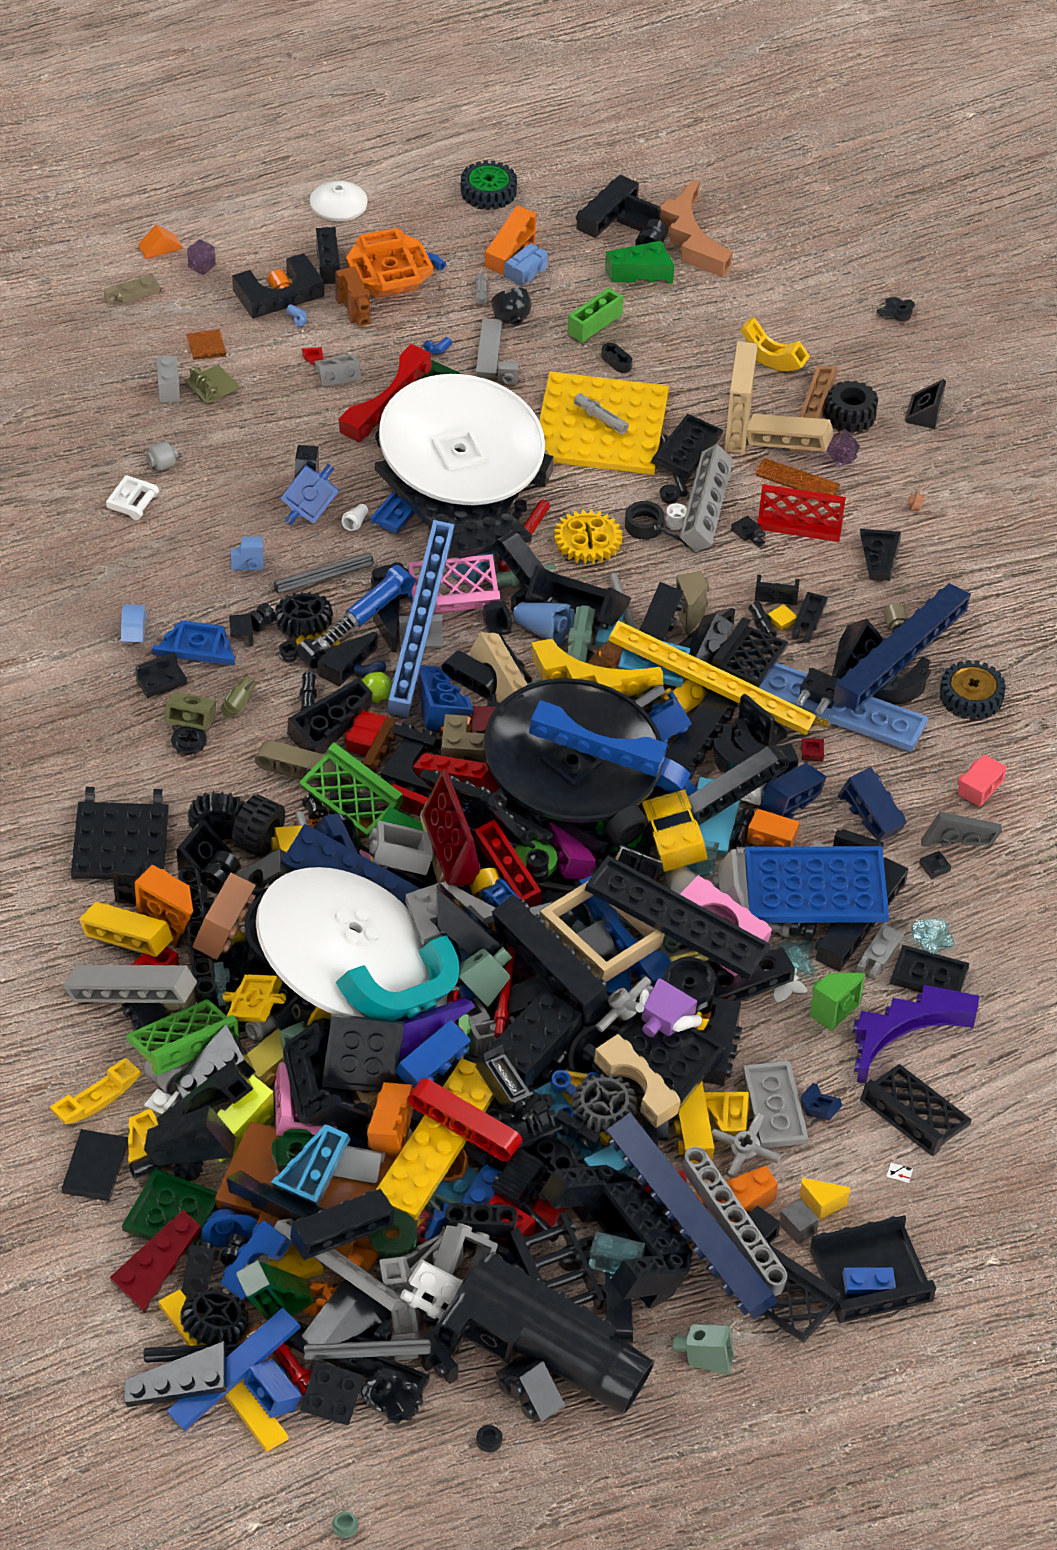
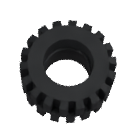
[825,380,878,433]
[232,794,285,857]

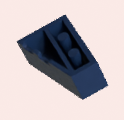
[759,763,827,819]
[837,767,907,841]

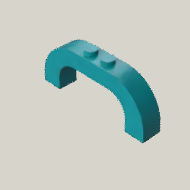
[335,935,459,1020]

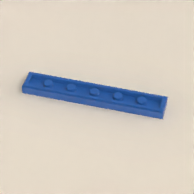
[167,1308,301,1431]

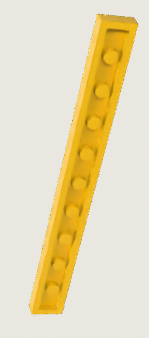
[608,621,816,735]

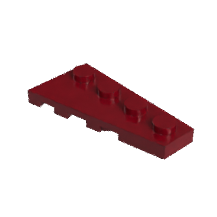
[110,1210,201,1313]

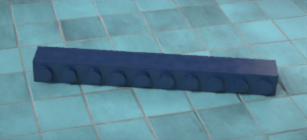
[833,583,971,712]
[607,1113,778,1320]

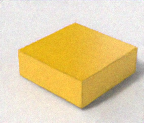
[768,605,797,631]

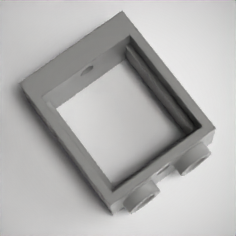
[369,820,433,875]
[434,1223,498,1276]

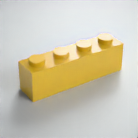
[79,902,173,957]
[674,1081,714,1164]

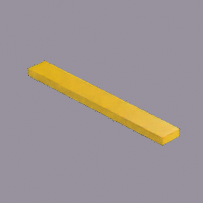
[158,1289,288,1452]

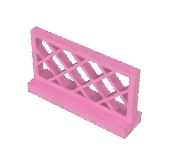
[408,554,500,613]
[274,1062,337,1136]

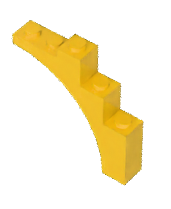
[531,639,663,697]

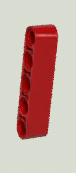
[407,1078,522,1161]

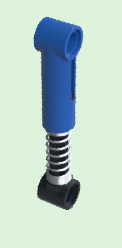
[296,565,415,669]

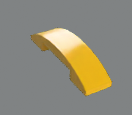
[50,1058,141,1124]

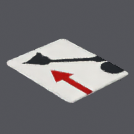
[887,1163,913,1183]

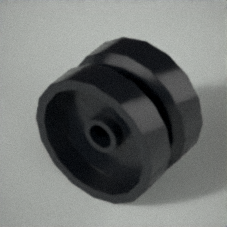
[663,957,716,1015]

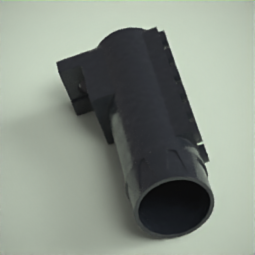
[434,1252,655,1415]

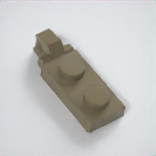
[103,275,160,303]

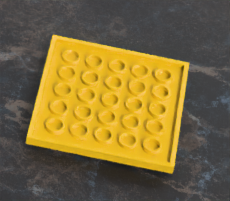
[539,371,669,475]

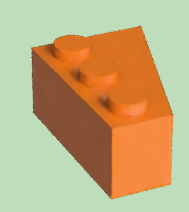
[484,205,537,275]

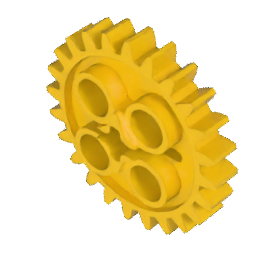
[554,509,622,565]

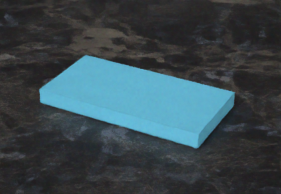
[697,777,741,856]

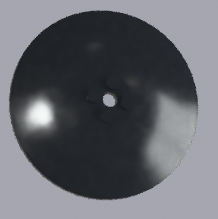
[483,678,663,823]

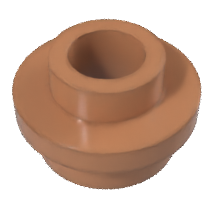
[907,491,924,512]

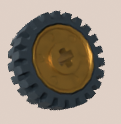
[940,660,1006,720]

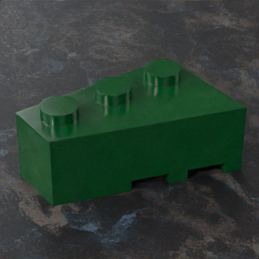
[236,1260,316,1321]

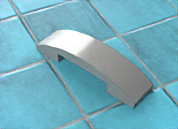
[380,1256,421,1361]

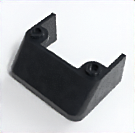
[525,565,631,630]

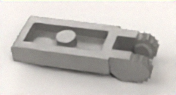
[856,924,904,979]

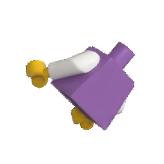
[639,978,709,1037]

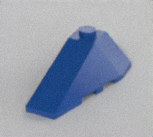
[418,665,473,732]

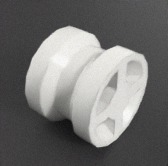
[666,503,687,530]

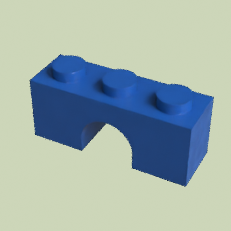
[220,1221,293,1302]

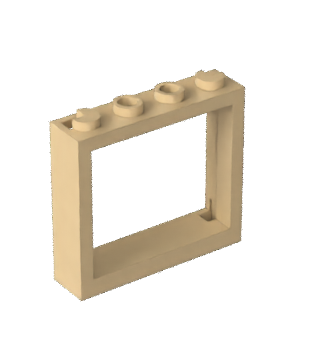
[724,341,758,454]
[539,881,665,982]

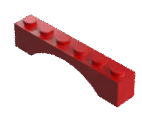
[338,344,432,443]

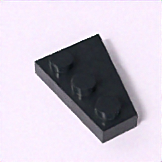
[860,529,901,581]

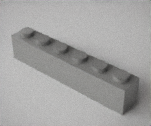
[63,965,197,1003]

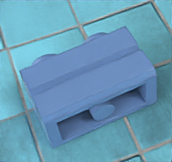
[504,243,548,286]

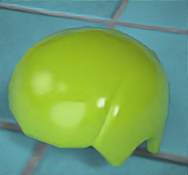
[362,672,393,704]

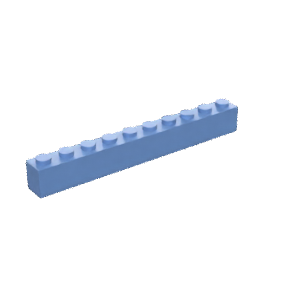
[387,520,455,718]

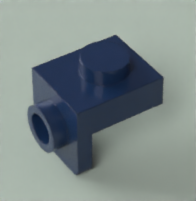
[800,1083,843,1121]

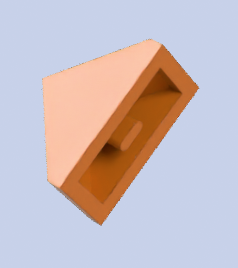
[138,224,182,259]

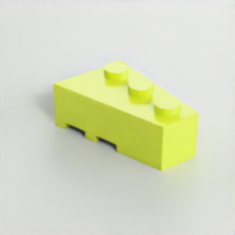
[217,1075,274,1162]

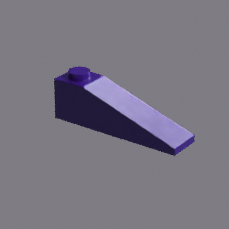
[394,998,475,1060]

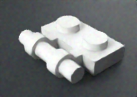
[400,1259,463,1319]

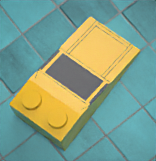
[642,789,708,872]

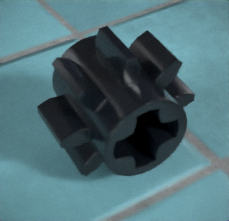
[172,1161,204,1181]

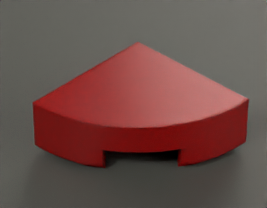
[302,347,324,365]

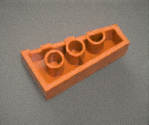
[694,1166,778,1246]

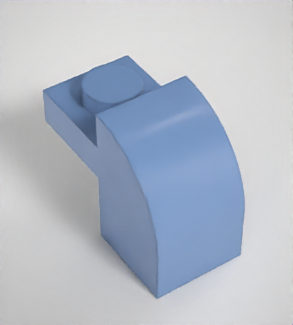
[121,604,147,642]

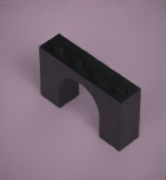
[232,253,324,319]
[381,737,485,798]

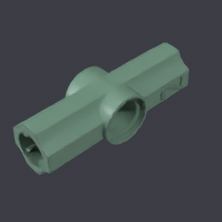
[568,605,595,663]

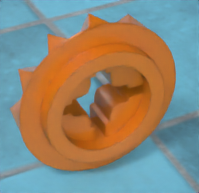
[303,1279,337,1316]

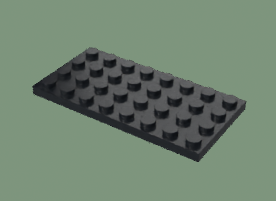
[374,460,532,559]

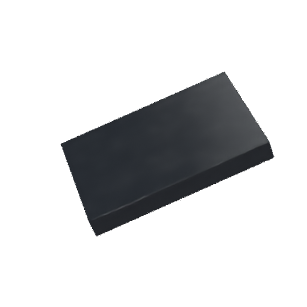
[890,945,970,993]
[62,1129,128,1201]

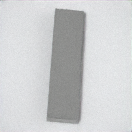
[476,318,502,378]

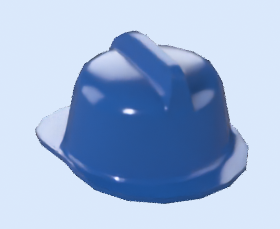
[201,1209,257,1248]

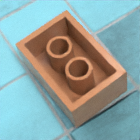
[192,873,256,960]

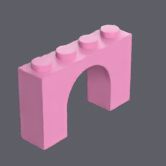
[680,875,772,976]

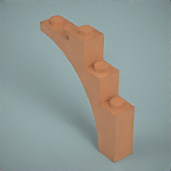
[660,179,733,277]

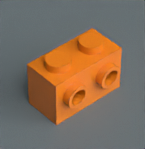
[747,809,800,847]

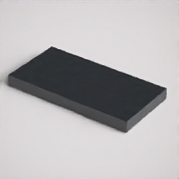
[651,413,724,480]

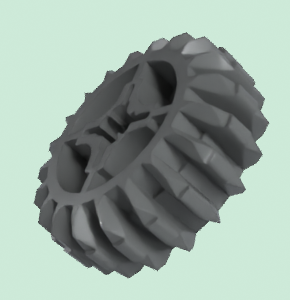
[572,1073,638,1136]

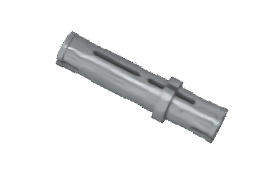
[574,393,629,434]

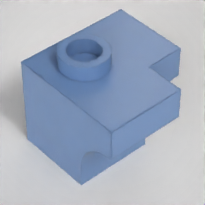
[231,537,264,570]

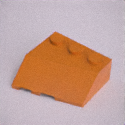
[135,865,193,947]

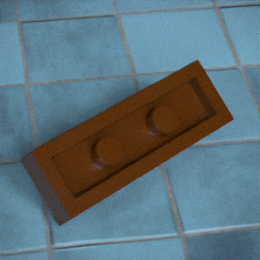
[362,717,397,773]

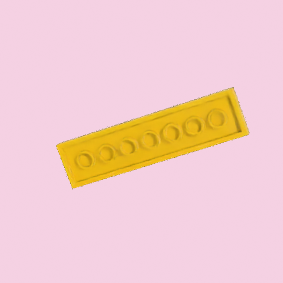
[376,1059,495,1221]

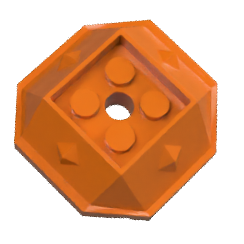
[346,228,433,298]

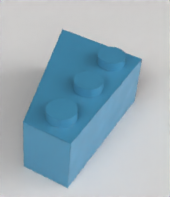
[271,1124,350,1206]

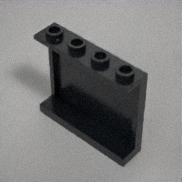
[810,1215,936,1324]

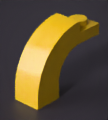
[740,317,810,371]

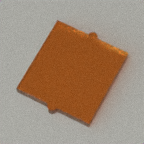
[187,329,226,360]

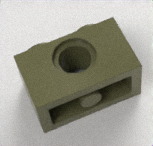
[165,691,216,731]

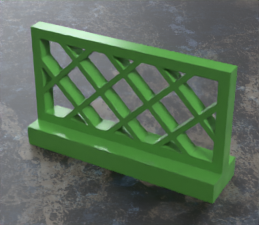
[299,743,403,838]
[126,999,239,1076]

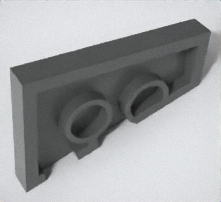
[921,812,1002,846]

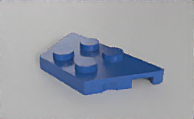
[152,620,235,666]

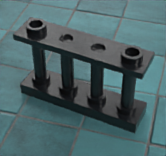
[507,1211,606,1310]

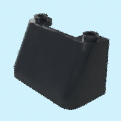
[283,1022,373,1127]

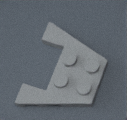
[405,881,495,946]

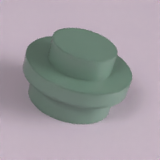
[332,1511,358,1538]

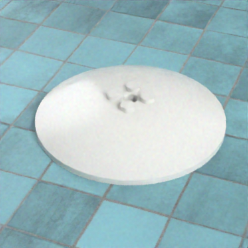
[379,374,545,505]
[256,867,429,1018]

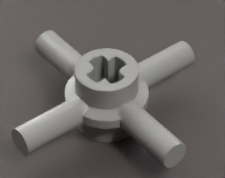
[596,976,652,1032]
[712,1113,781,1179]

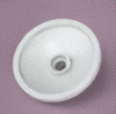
[310,180,367,221]

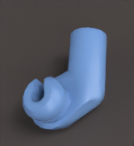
[286,304,307,327]

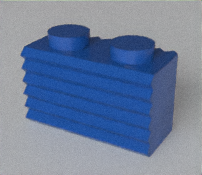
[243,1359,302,1418]

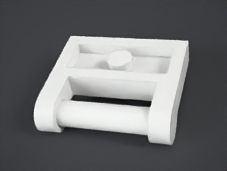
[106,475,159,520]

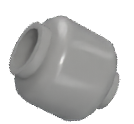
[146,441,178,471]

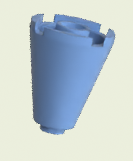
[513,602,575,646]

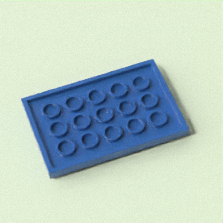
[745,846,889,923]

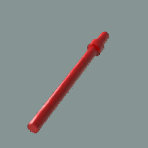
[494,944,515,1038]

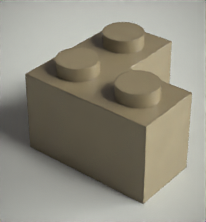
[441,714,486,763]

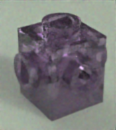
[187,239,216,275]
[826,429,860,466]

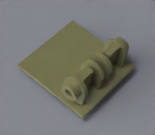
[185,364,241,404]

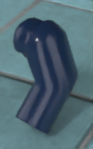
[354,660,386,677]

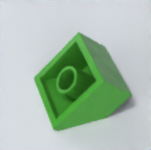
[810,973,865,1031]

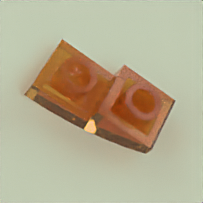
[587,641,623,669]

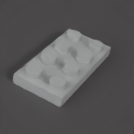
[743,1061,809,1148]

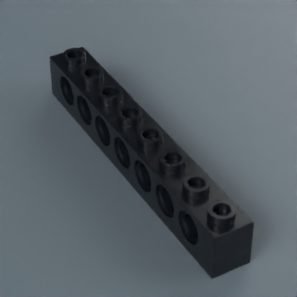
[613,947,795,1028]

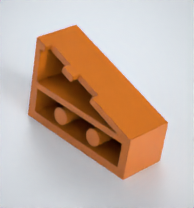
[367,1082,413,1160]

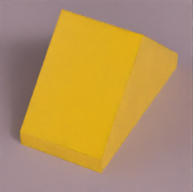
[799,1178,851,1220]

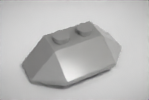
[714,848,749,910]

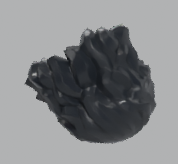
[361,1368,423,1425]

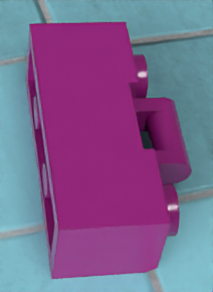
[546,821,596,879]

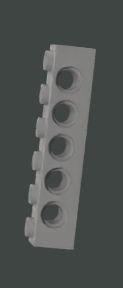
[680,444,733,553]

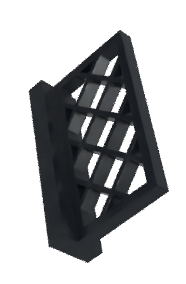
[712,618,788,688]
[860,1064,972,1156]
[756,1244,842,1343]

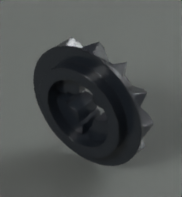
[171,726,207,756]

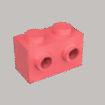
[957,754,1007,807]

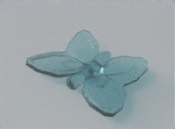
[779,939,815,975]

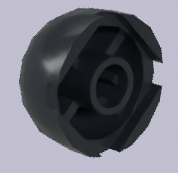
[491,288,532,325]

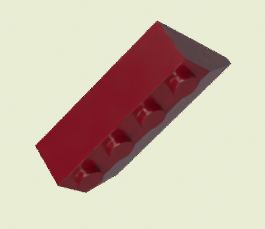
[421,769,480,885]

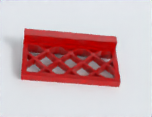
[757,484,846,542]

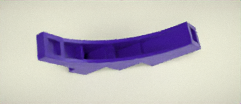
[852,985,980,1083]

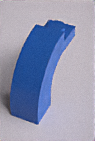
[657,757,698,796]

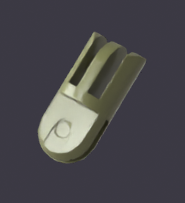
[221,676,256,717]

